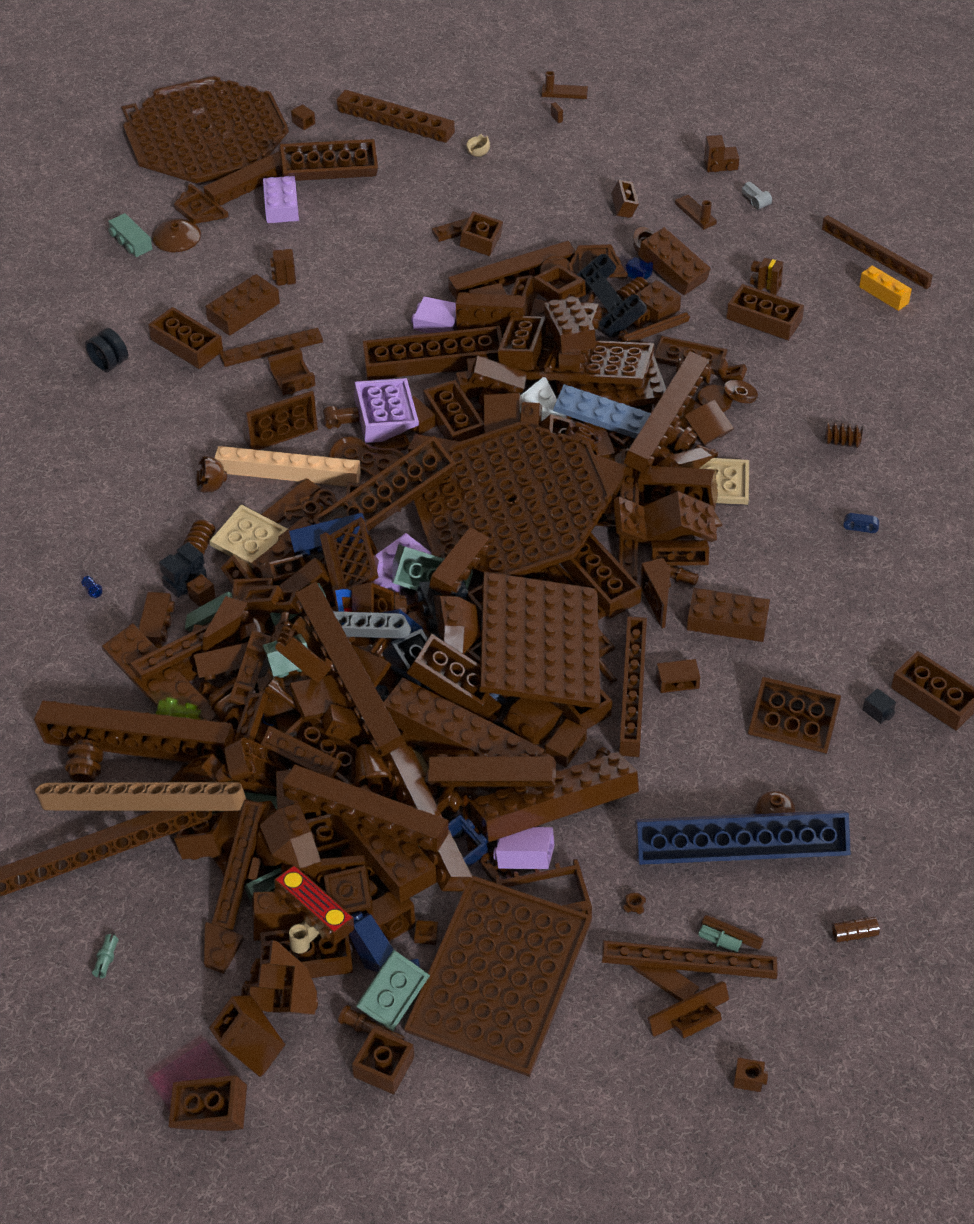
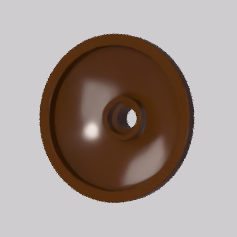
[152,219,201,252]

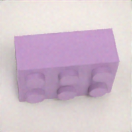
[263,176,299,223]

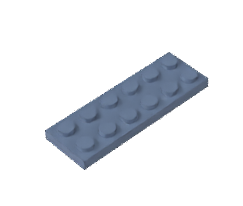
[553,384,651,439]

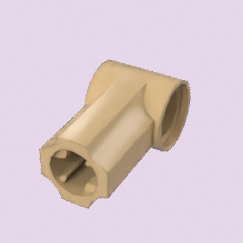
[289,920,319,953]

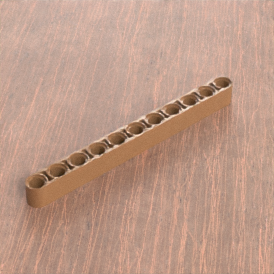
[35,782,247,811]

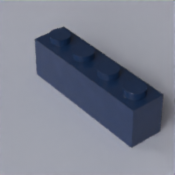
[289,513,368,557]

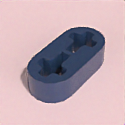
[843,513,879,533]

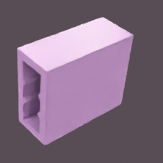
[411,297,457,333]
[494,827,555,869]

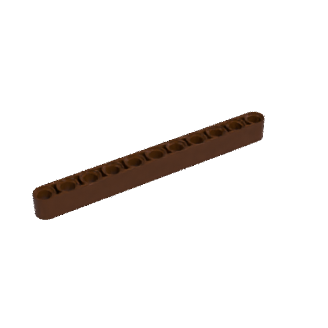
[0,811,212,896]

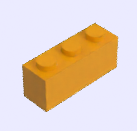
[859,265,912,311]

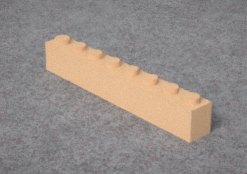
[215,446,361,487]

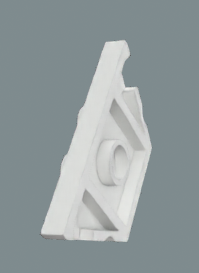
[521,377,567,421]

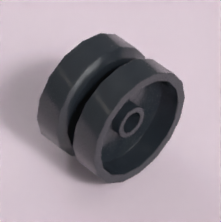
[85,328,129,373]

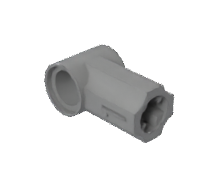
[741,182,772,210]

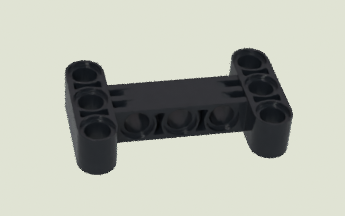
[576,254,647,338]

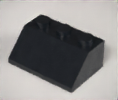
[382,629,434,692]

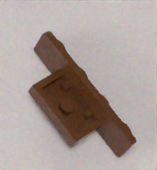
[648,981,729,1039]

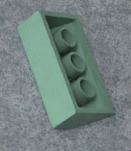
[392,544,473,591]

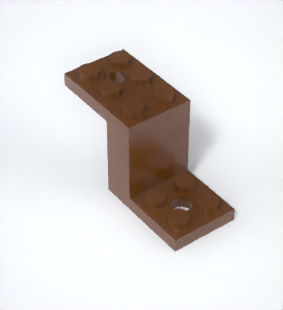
[613,491,717,546]

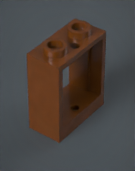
[533,264,586,301]

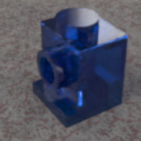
[626,257,653,280]

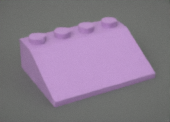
[354,378,419,443]

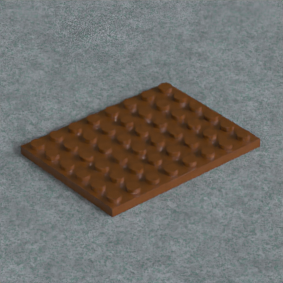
[480,572,600,709]
[404,875,592,1077]

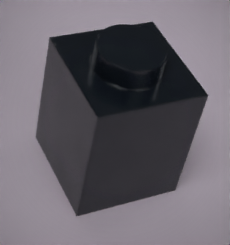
[862,688,896,724]

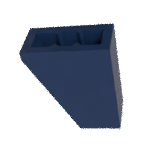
[349,911,394,972]

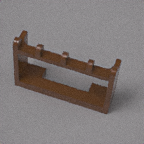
[275,616,333,683]
[494,859,592,916]

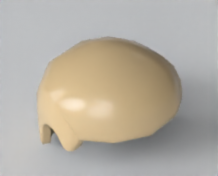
[466,134,490,157]

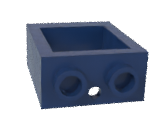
[448,815,488,868]

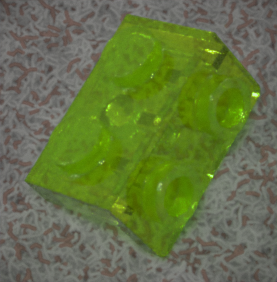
[156,697,201,719]

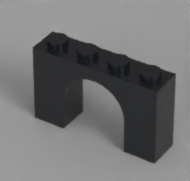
[415,581,481,647]

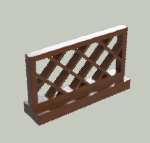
[320,517,379,594]

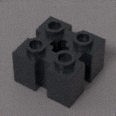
[159,542,207,598]

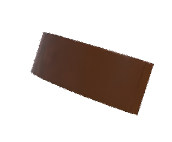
[229,630,271,706]

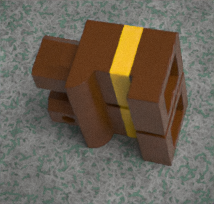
[750,258,784,295]

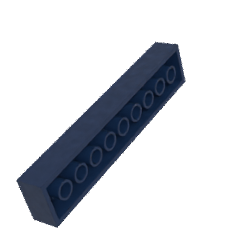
[635,810,851,865]

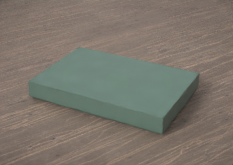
[356,950,430,1031]

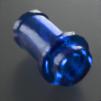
[81,576,103,598]

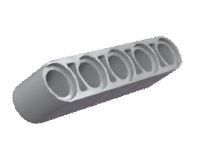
[333,611,411,638]

